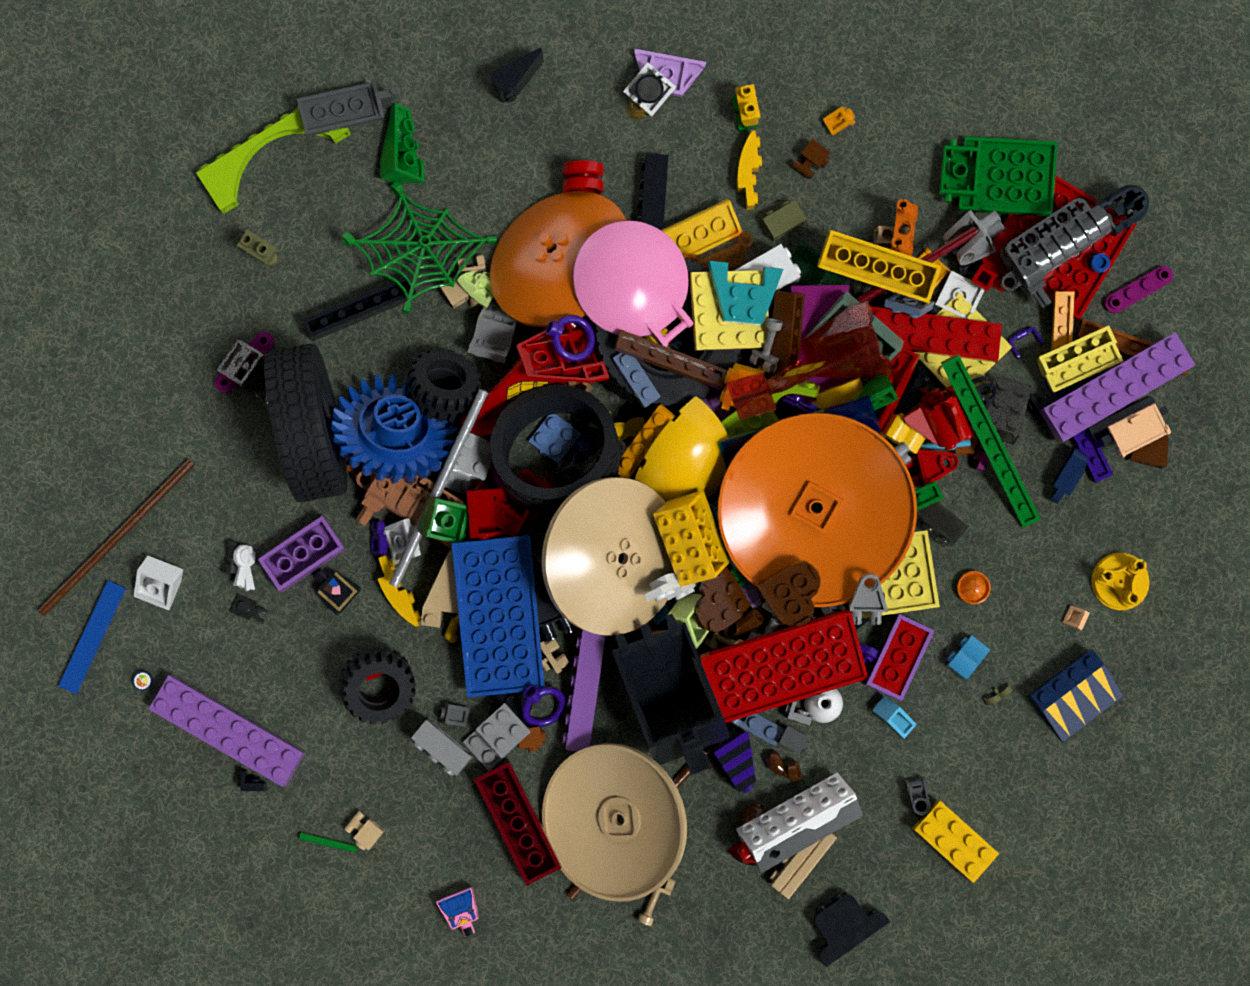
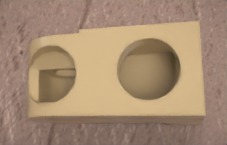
[874,226,909,247]

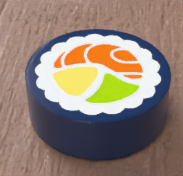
[133,671,153,691]

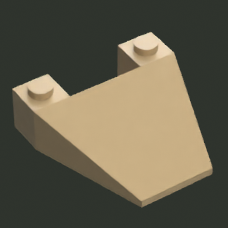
[421,550,459,628]

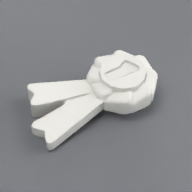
[233,545,256,591]

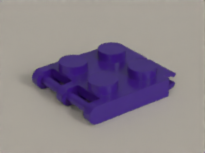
[782,394,825,414]

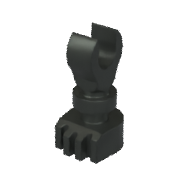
[223,541,240,575]

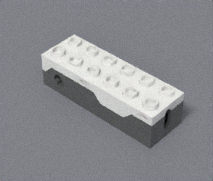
[736,773,863,873]

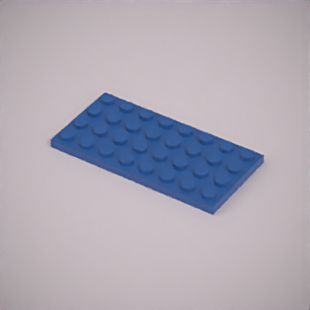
[452,535,545,697]

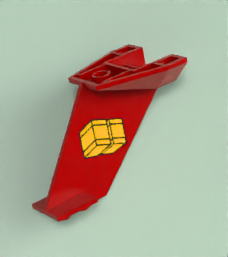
[460,315,609,438]

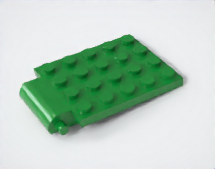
[939,136,1058,217]

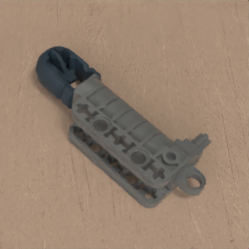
[999,185,1149,308]

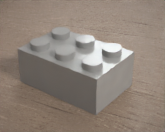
[411,719,474,776]

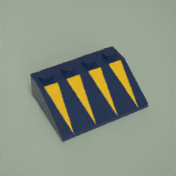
[1027,649,1123,742]

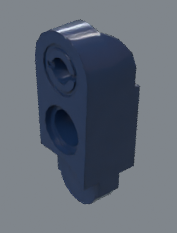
[1050,447,1088,504]

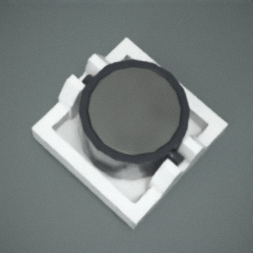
[623,62,676,116]

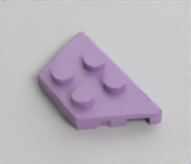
[634,49,706,97]

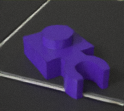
[371,522,388,555]

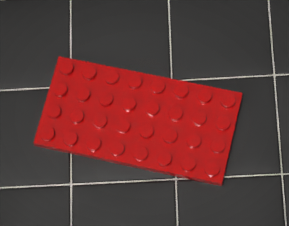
[699,609,869,723]

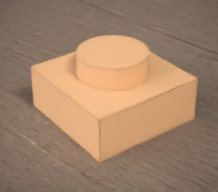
[1063,605,1090,630]

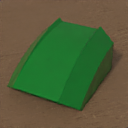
[419,496,469,542]

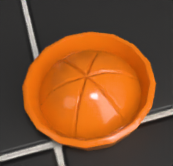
[957,571,991,604]

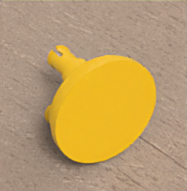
[1091,553,1149,610]

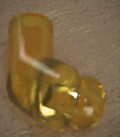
[629,97,645,120]

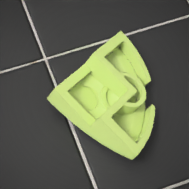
[457,271,494,308]

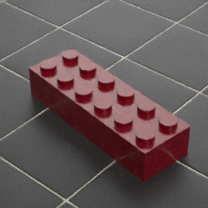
[474,761,562,886]

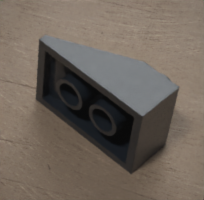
[490,47,544,103]

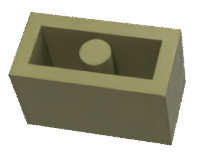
[762,200,807,242]

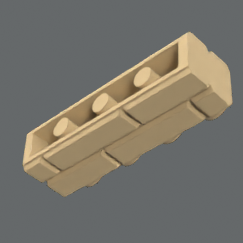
[769,834,837,899]

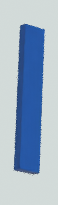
[59,580,127,694]

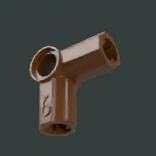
[724,608,764,641]

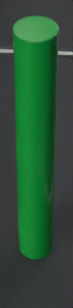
[299,832,358,853]

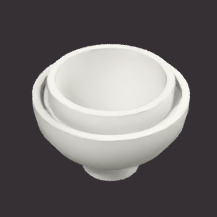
[804,689,843,723]

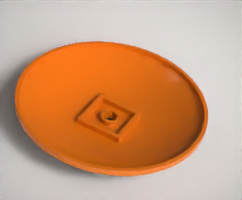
[490,191,627,328]

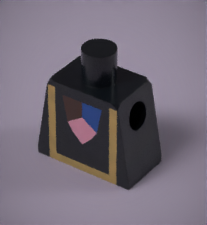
[314,570,363,616]

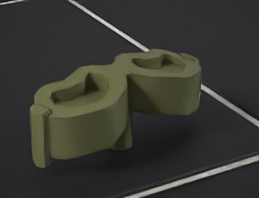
[983,683,1013,705]

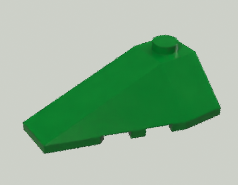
[380,103,424,184]
[835,374,898,420]

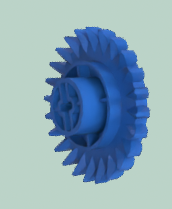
[331,374,457,483]

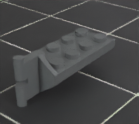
[297,82,398,137]

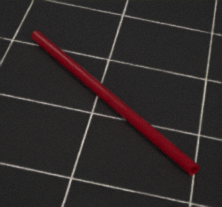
[855,226,978,305]

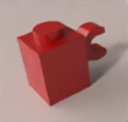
[971,263,1009,293]

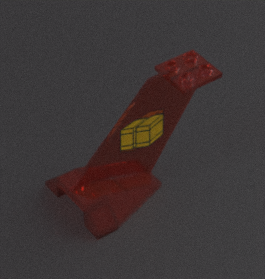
[726,301,894,420]

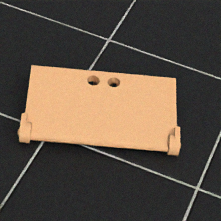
[1107,403,1171,458]

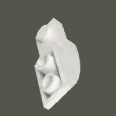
[645,573,699,602]

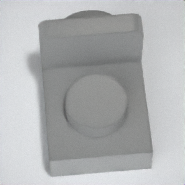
[784,701,812,725]

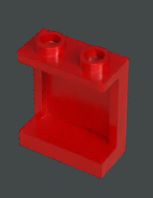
[467,488,506,540]

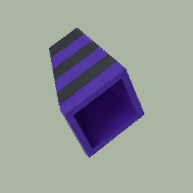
[712,731,756,793]

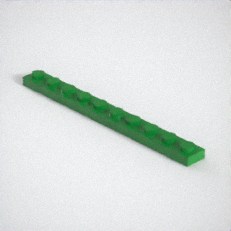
[941,354,1041,528]

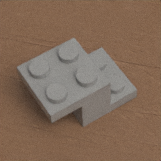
[468,301,519,363]
[435,433,492,496]
[463,703,531,771]

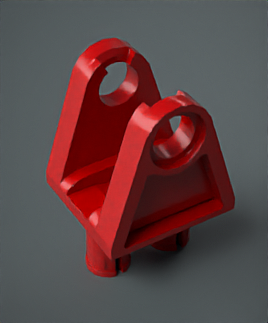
[906,450,959,488]

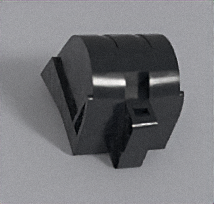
[612,614,730,775]

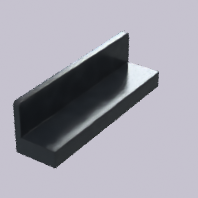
[1088,396,1169,448]

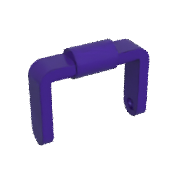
[1008,327,1044,359]

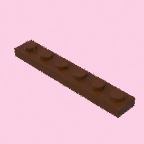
[614,330,727,390]

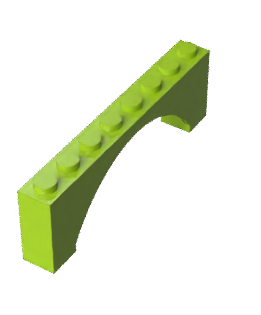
[197,92,351,214]

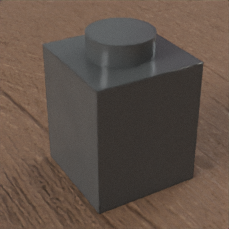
[778,725,809,754]

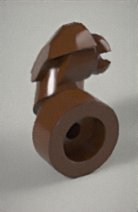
[765,751,801,782]

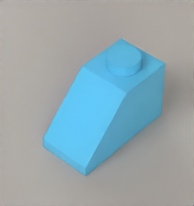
[872,696,917,739]

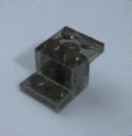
[217,339,268,404]

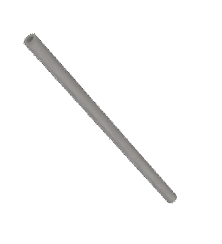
[389,389,488,588]

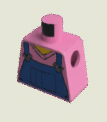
[436,887,479,937]

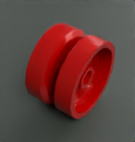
[562,160,604,195]

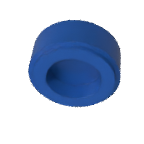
[1090,253,1110,273]

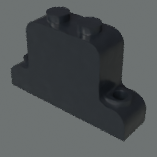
[813,892,890,967]

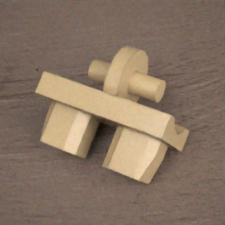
[540,639,569,674]

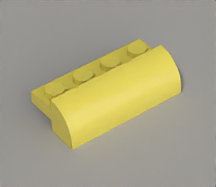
[1037,325,1123,393]

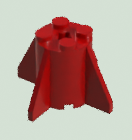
[903,387,973,450]

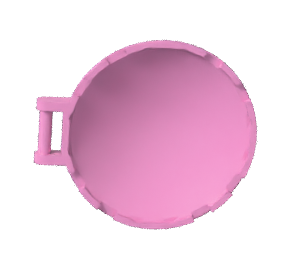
[573,221,693,347]

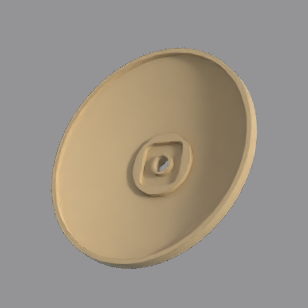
[542,477,675,636]
[542,743,687,902]

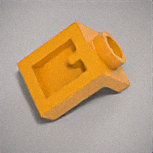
[823,107,855,135]

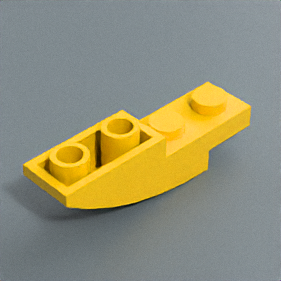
[737,131,762,210]
[378,555,421,627]

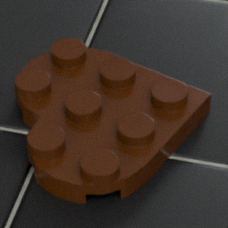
[757,560,821,626]
[694,567,753,632]

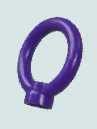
[546,315,595,362]
[522,685,566,727]

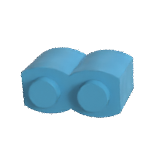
[946,635,990,680]

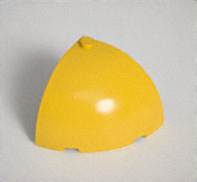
[634,396,734,502]

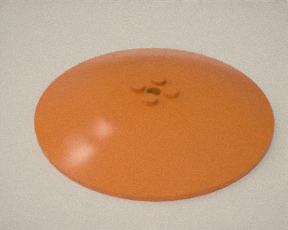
[718,413,917,607]

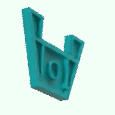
[707,261,784,326]

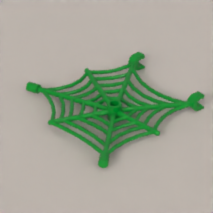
[341,181,497,314]

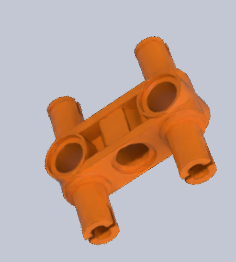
[891,199,918,256]

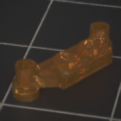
[687,231,754,270]

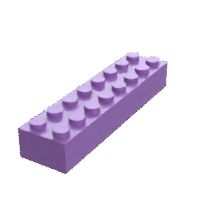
[1039,332,1195,444]
[149,675,306,787]

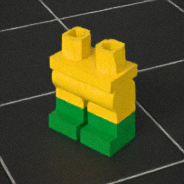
[732,84,760,132]

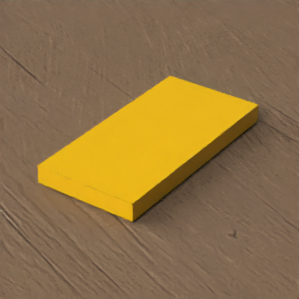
[661,199,743,259]

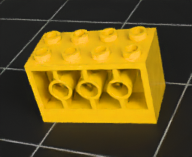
[653,490,730,587]

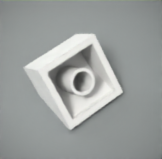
[134,556,183,610]

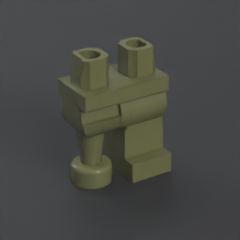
[237,230,278,266]

